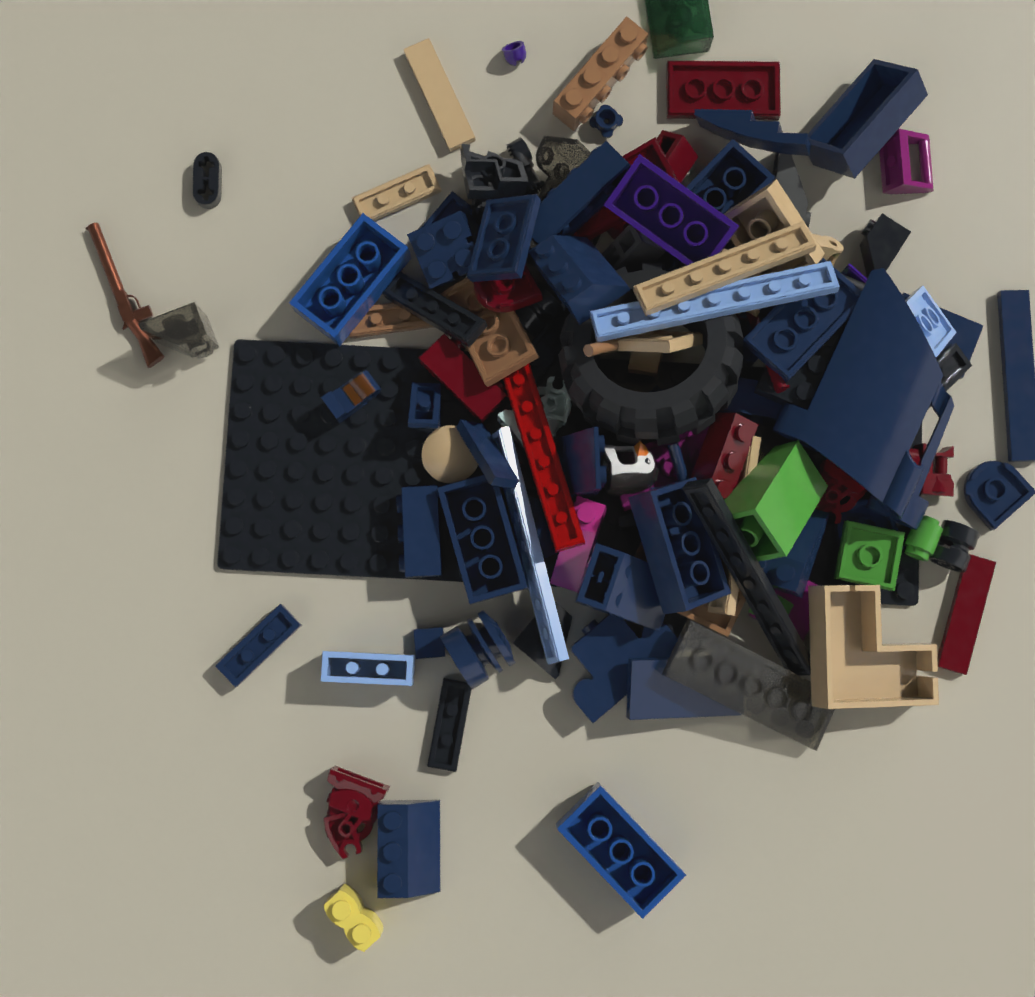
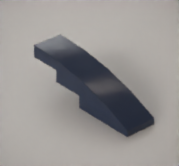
[694,109,811,156]

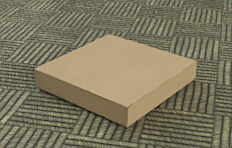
[618,331,703,353]

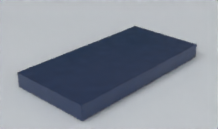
[743,258,862,383]
[626,655,745,720]

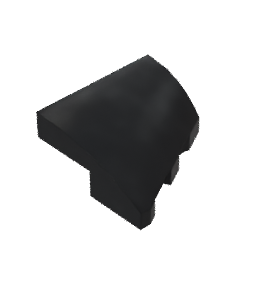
[460,144,528,199]
[513,602,572,679]

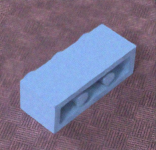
[321,651,416,686]

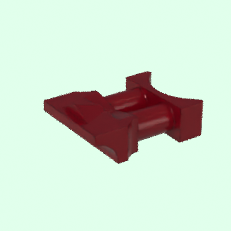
[914,443,954,497]

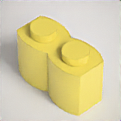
[324,884,384,952]

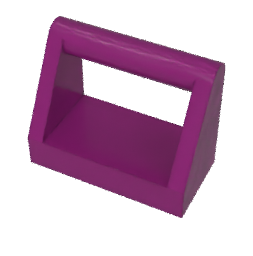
[879,129,934,195]

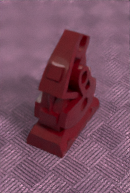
[815,458,867,524]
[323,765,390,859]

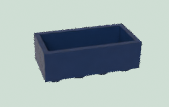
[808,59,928,179]

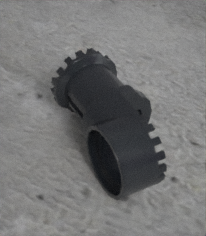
[506,137,546,195]

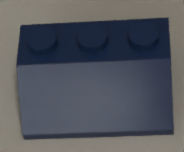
[528,235,630,325]
[377,800,441,898]

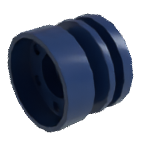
[440,610,516,690]

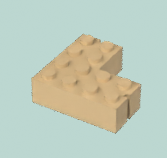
[808,585,939,709]

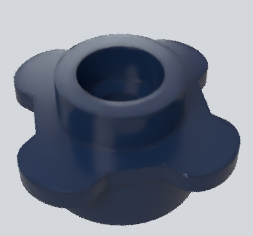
[589,105,623,138]

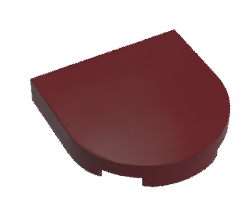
[473,264,542,313]

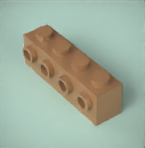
[552,16,648,131]

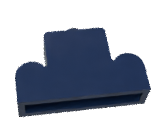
[570,614,684,723]

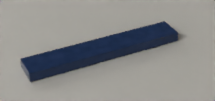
[997,290,1035,462]

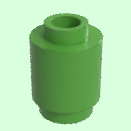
[904,516,943,562]

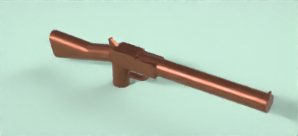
[85,223,165,368]

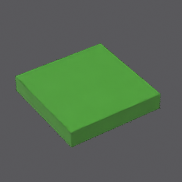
[834,521,905,591]

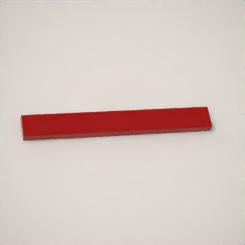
[503,363,585,553]

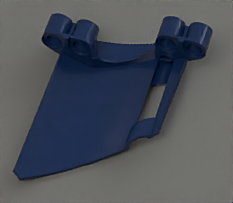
[772,268,954,530]

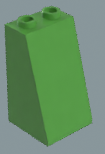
[724,440,828,562]

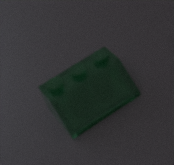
[644,0,714,59]

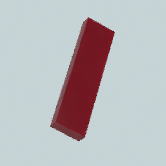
[937,554,996,675]

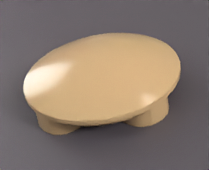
[422,425,478,484]

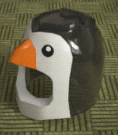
[602,442,659,496]

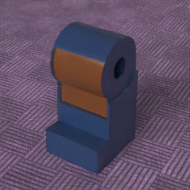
[321,370,382,423]

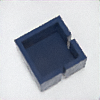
[407,211,476,290]

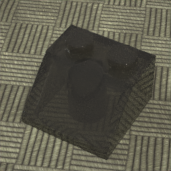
[138,302,220,359]

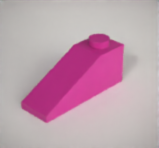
[550,496,607,592]

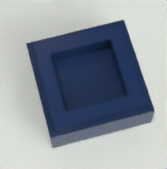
[414,627,446,659]

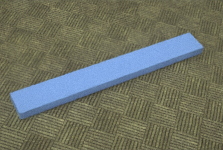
[590,261,840,342]
[491,426,569,665]

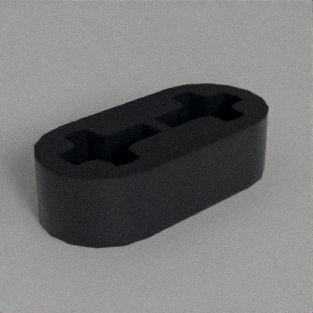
[193,152,222,209]

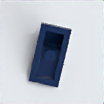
[408,382,442,429]

